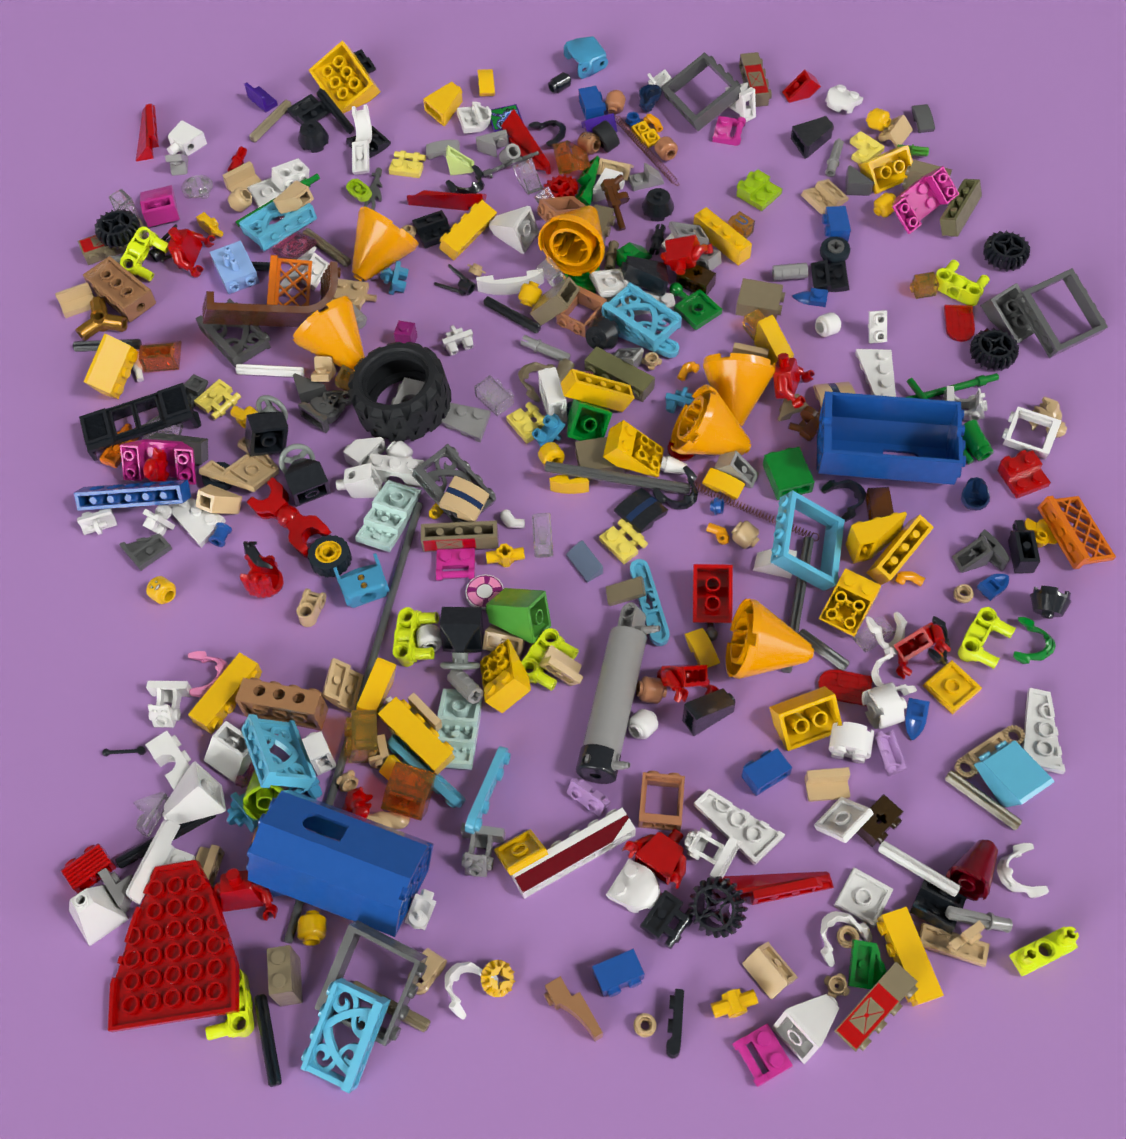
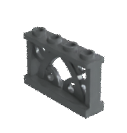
[195,298,271,368]
[412,444,496,522]

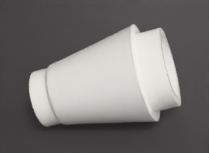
[660,455,687,474]

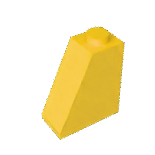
[423,81,463,126]
[754,315,794,365]
[355,657,396,722]

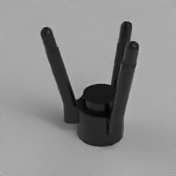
[149,224,177,262]
[434,264,476,296]

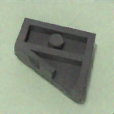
[119,533,172,571]

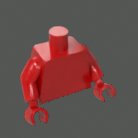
[167,227,216,278]
[660,234,713,275]
[773,353,815,408]
[894,622,951,679]
[657,665,719,703]
[622,829,686,889]
[213,868,278,921]

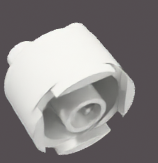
[862,682,907,730]
[828,722,874,763]

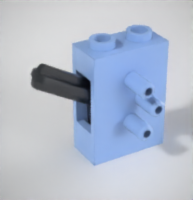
[210,241,270,294]

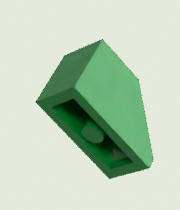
[616,242,652,268]

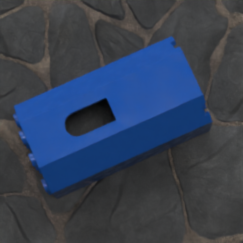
[816,391,966,485]
[246,790,434,937]

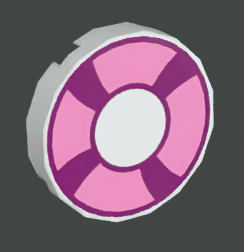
[466,574,503,610]

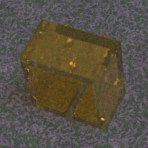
[344,710,378,763]

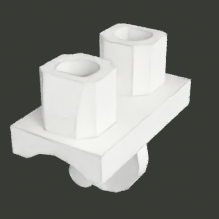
[868,310,887,343]
[442,325,473,356]
[142,505,176,536]
[77,508,117,535]
[405,889,436,930]

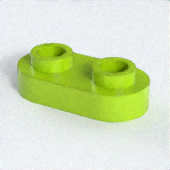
[346,179,372,202]

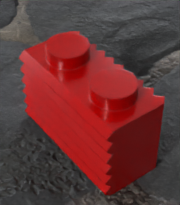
[61,843,117,894]

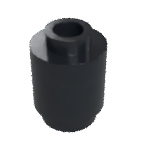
[548,72,571,94]

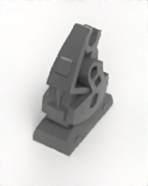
[298,390,352,433]

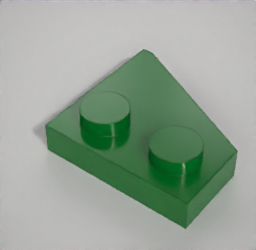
[848,939,887,990]

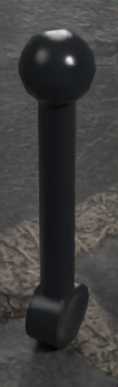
[102,746,146,757]

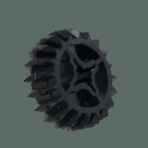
[94,208,141,249]
[983,230,1030,272]
[970,327,1019,372]
[688,876,748,938]

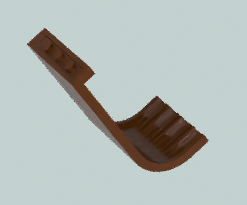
[202,261,341,327]

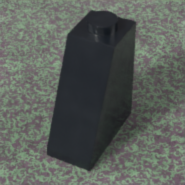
[791,116,834,159]
[621,255,669,296]
[682,688,736,736]

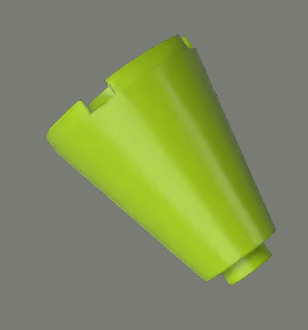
[243,770,283,820]

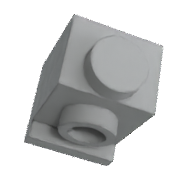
[696,249,722,271]

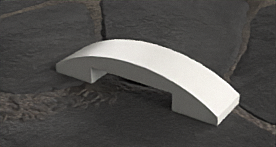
[476,269,544,295]

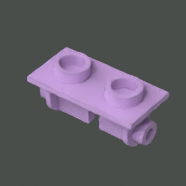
[874,730,907,777]
[567,778,610,817]

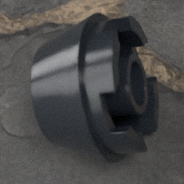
[298,121,329,153]
[642,188,674,222]
[586,316,620,350]
[1030,586,1071,619]

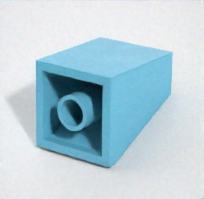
[974,740,1054,808]

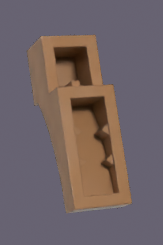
[543,976,603,1042]

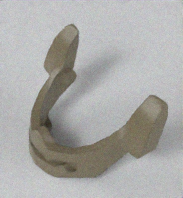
[518,362,554,402]

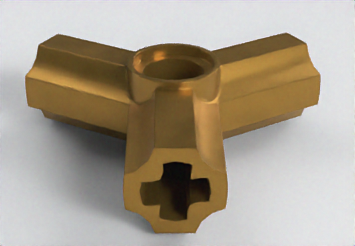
[75,296,128,341]

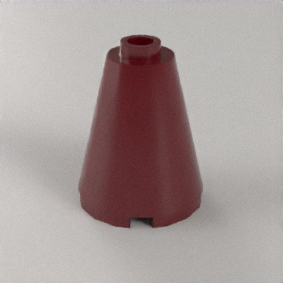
[946,840,998,901]

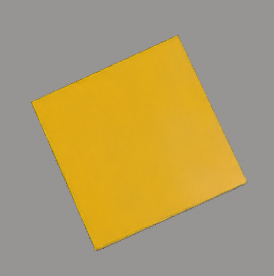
[923,660,982,714]
[494,829,548,876]

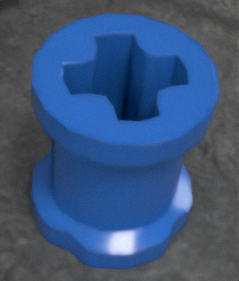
[209,522,232,547]

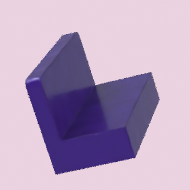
[244,82,278,113]
[581,113,618,133]

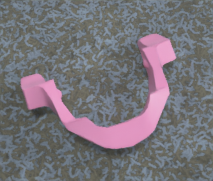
[188,651,228,697]

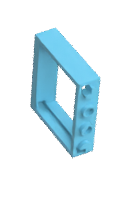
[770,490,845,591]

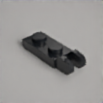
[666,989,684,1059]

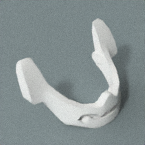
[866,612,907,649]
[871,647,917,696]
[997,843,1049,898]
[820,911,872,967]
[445,962,499,1020]

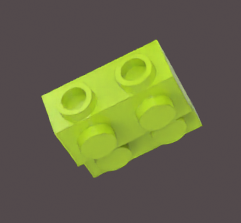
[737,169,782,211]

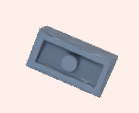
[566,540,603,583]

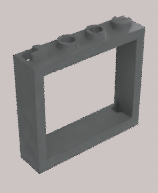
[661,52,742,131]
[1014,268,1108,358]
[314,920,428,1046]

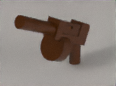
[600,174,630,231]
[788,406,820,441]

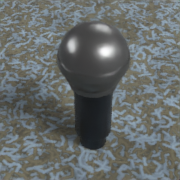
[705,623,718,641]

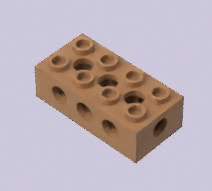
[83,256,156,322]
[235,677,328,731]

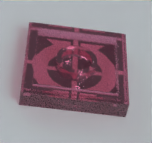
[272,231,317,259]

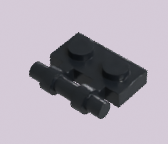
[640,890,694,949]

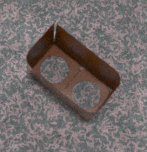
[865,487,894,520]

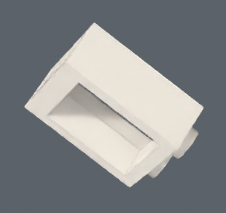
[538,367,567,423]
[1001,407,1061,459]

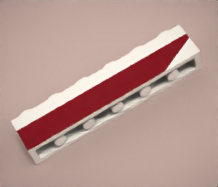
[511,807,636,899]

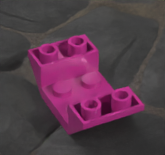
[892,166,959,234]
[120,439,196,485]

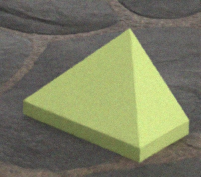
[446,145,474,176]

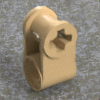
[296,588,326,627]
[407,948,447,995]

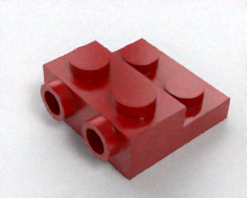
[997,450,1051,499]

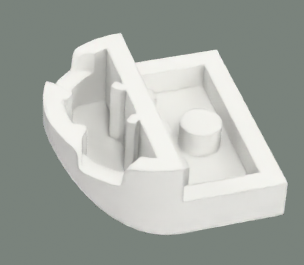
[825,85,863,114]
[457,102,492,133]
[606,859,661,913]

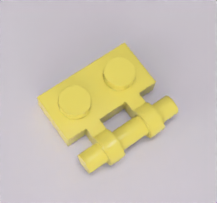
[389,150,426,178]
[194,379,241,420]
[506,402,545,444]
[599,519,648,564]

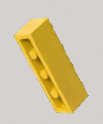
[439,200,497,261]
[693,207,752,266]
[560,369,635,412]
[866,515,934,585]
[188,652,262,734]
[378,697,455,775]
[877,907,944,1007]

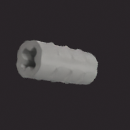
[772,263,808,281]
[447,669,484,704]

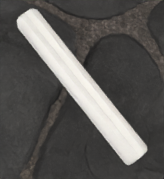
[236,364,304,377]
[878,841,960,897]

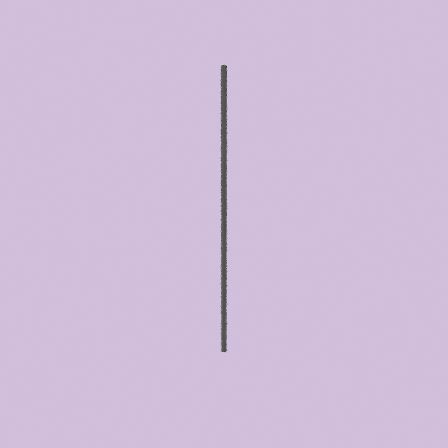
[283,502,423,944]

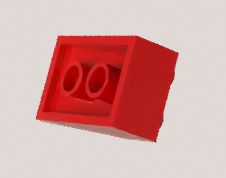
[693,564,733,623]

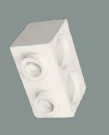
[272,158,309,192]
[302,731,336,776]

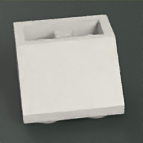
[204,721,252,783]

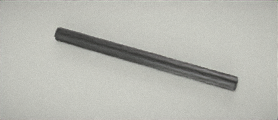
[544,461,691,494]
[781,536,814,673]

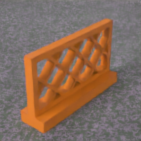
[267,255,312,306]
[1037,496,1116,569]

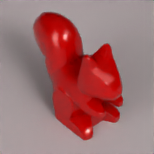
[143,447,170,482]
[342,787,373,818]

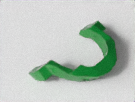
[1013,617,1056,664]

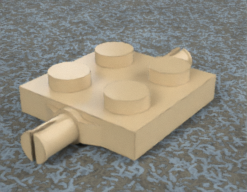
[320,279,377,310]

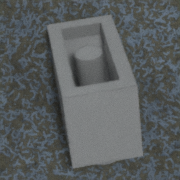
[714,451,759,488]

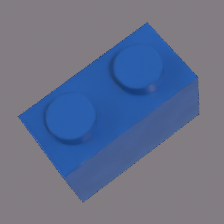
[578,86,606,120]
[822,206,851,242]
[741,748,792,796]
[592,948,645,997]

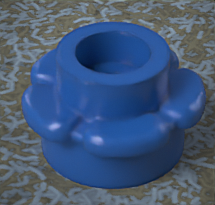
[625,112,640,126]
[710,497,724,515]

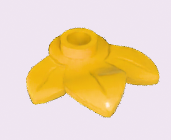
[1024,518,1058,548]

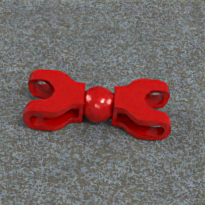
[246,477,332,558]

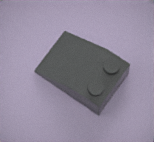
[980,283,1034,344]

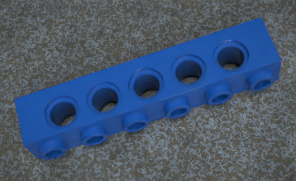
[74,479,191,511]

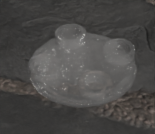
[181,175,213,199]

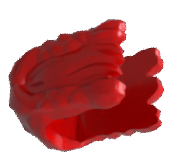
[240,554,284,599]

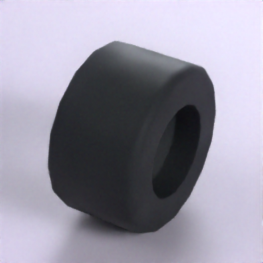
[592,120,620,153]

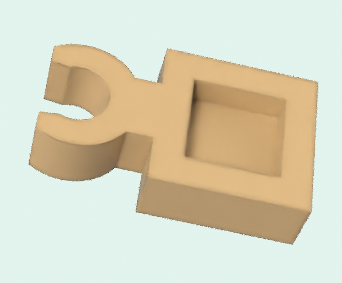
[946,920,986,953]

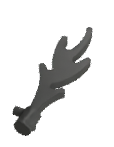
[483,151,539,178]
[364,167,382,211]

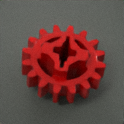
[543,175,578,198]

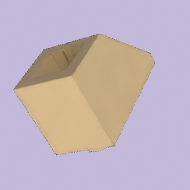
[273,180,314,214]
[195,484,242,514]

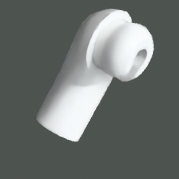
[500,509,525,528]

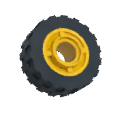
[308,535,352,578]

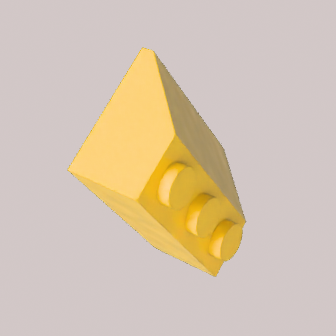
[858,145,913,194]
[83,333,139,399]
[769,686,843,751]

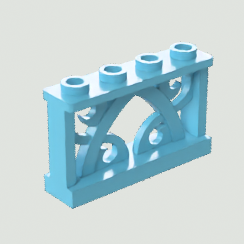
[239,202,317,251]
[602,282,682,352]
[241,714,316,791]
[301,978,391,1093]

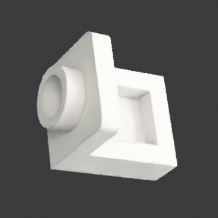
[647,69,672,88]

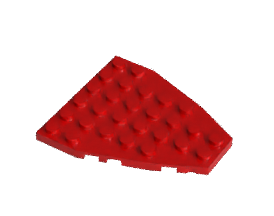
[108,860,240,1032]

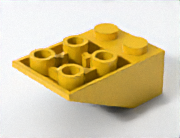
[603,420,664,478]
[845,512,907,564]
[818,568,881,637]
[480,639,531,713]

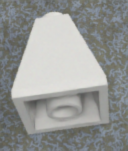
[489,206,539,254]
[162,761,226,824]
[69,885,129,946]
[771,994,839,1064]

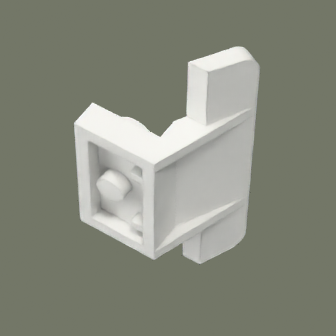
[279,246,330,294]
[126,820,196,904]

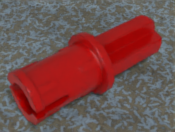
[227,146,247,172]

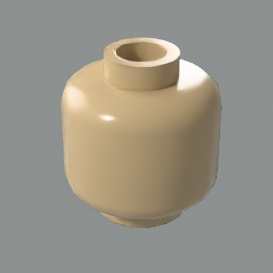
[228,188,252,212]
[731,521,760,549]

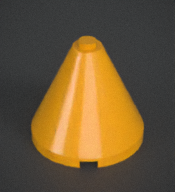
[538,205,605,276]
[352,206,419,282]
[293,296,365,373]
[703,353,776,427]
[670,384,751,455]
[725,598,814,679]

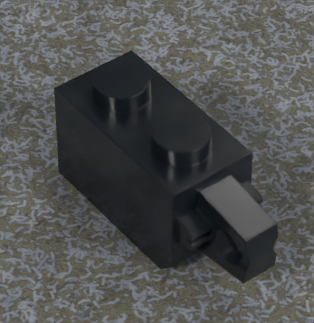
[1008,520,1040,573]

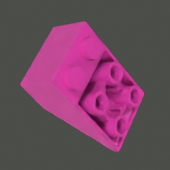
[140,185,180,227]

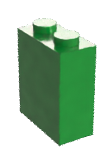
[763,447,815,501]

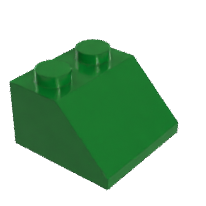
[567,399,612,441]

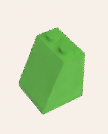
[486,588,552,644]

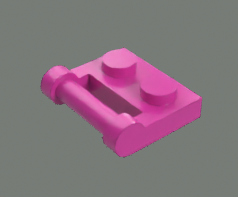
[712,116,746,146]
[436,548,475,581]
[732,1023,793,1087]

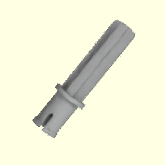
[825,138,844,177]
[521,335,571,361]
[945,906,1013,933]

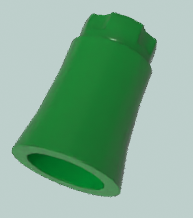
[961,419,994,462]

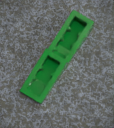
[575,155,600,206]

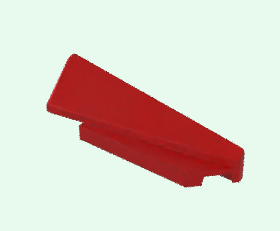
[136,104,159,161]
[501,109,551,175]
[407,190,487,211]
[723,871,834,905]

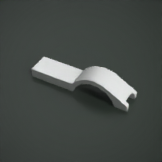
[352,104,372,175]

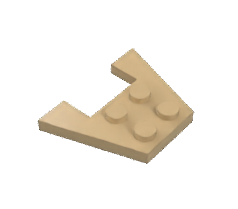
[199,437,279,492]

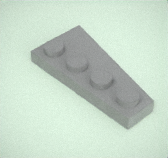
[441,403,491,443]

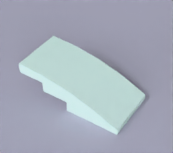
[355,480,422,552]
[437,688,483,770]

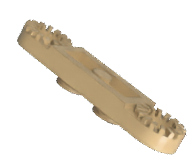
[954,725,1025,779]

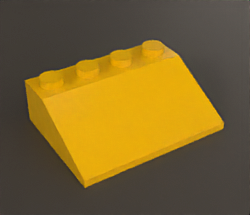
[309,40,381,113]

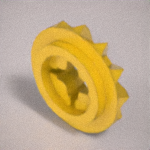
[481,960,516,997]

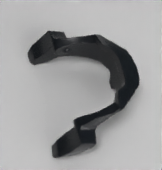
[528,120,566,148]
[445,165,485,194]
[652,465,698,510]
[821,479,866,522]
[243,541,273,569]
[928,616,950,665]

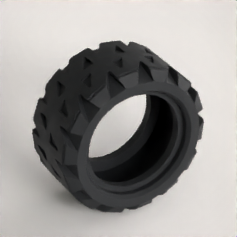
[348,342,452,443]

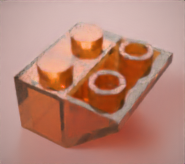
[552,140,591,175]
[138,340,182,372]
[381,761,437,821]

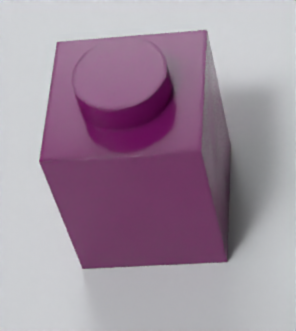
[394,320,418,343]

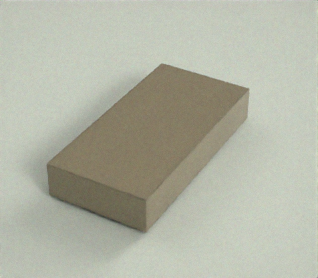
[605,576,646,606]

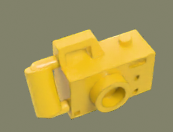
[196,212,224,237]

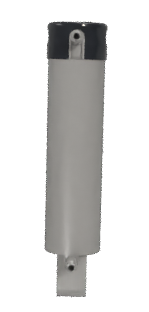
[576,602,661,784]

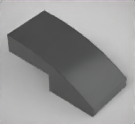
[911,104,935,133]
[184,374,208,408]
[978,529,1010,571]

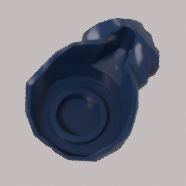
[639,84,662,112]
[961,477,990,511]

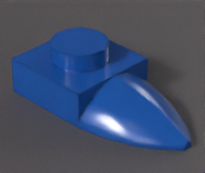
[792,288,828,307]
[977,574,1009,601]
[905,698,930,740]

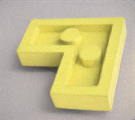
[850,131,885,164]

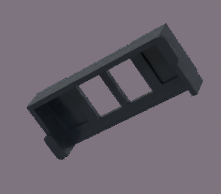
[79,383,202,461]

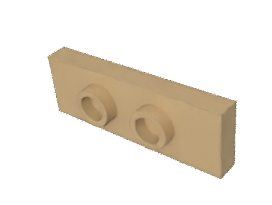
[919,923,990,967]

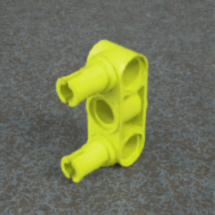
[120,227,169,282]
[933,260,990,306]
[393,607,439,667]
[958,607,1016,669]
[521,628,579,691]
[1009,926,1079,977]
[205,969,254,1041]

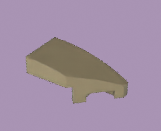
[777,394,809,422]

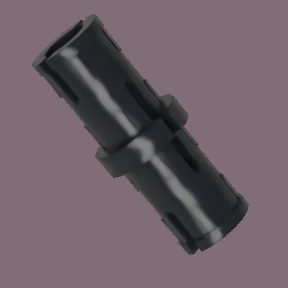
[649,224,666,255]

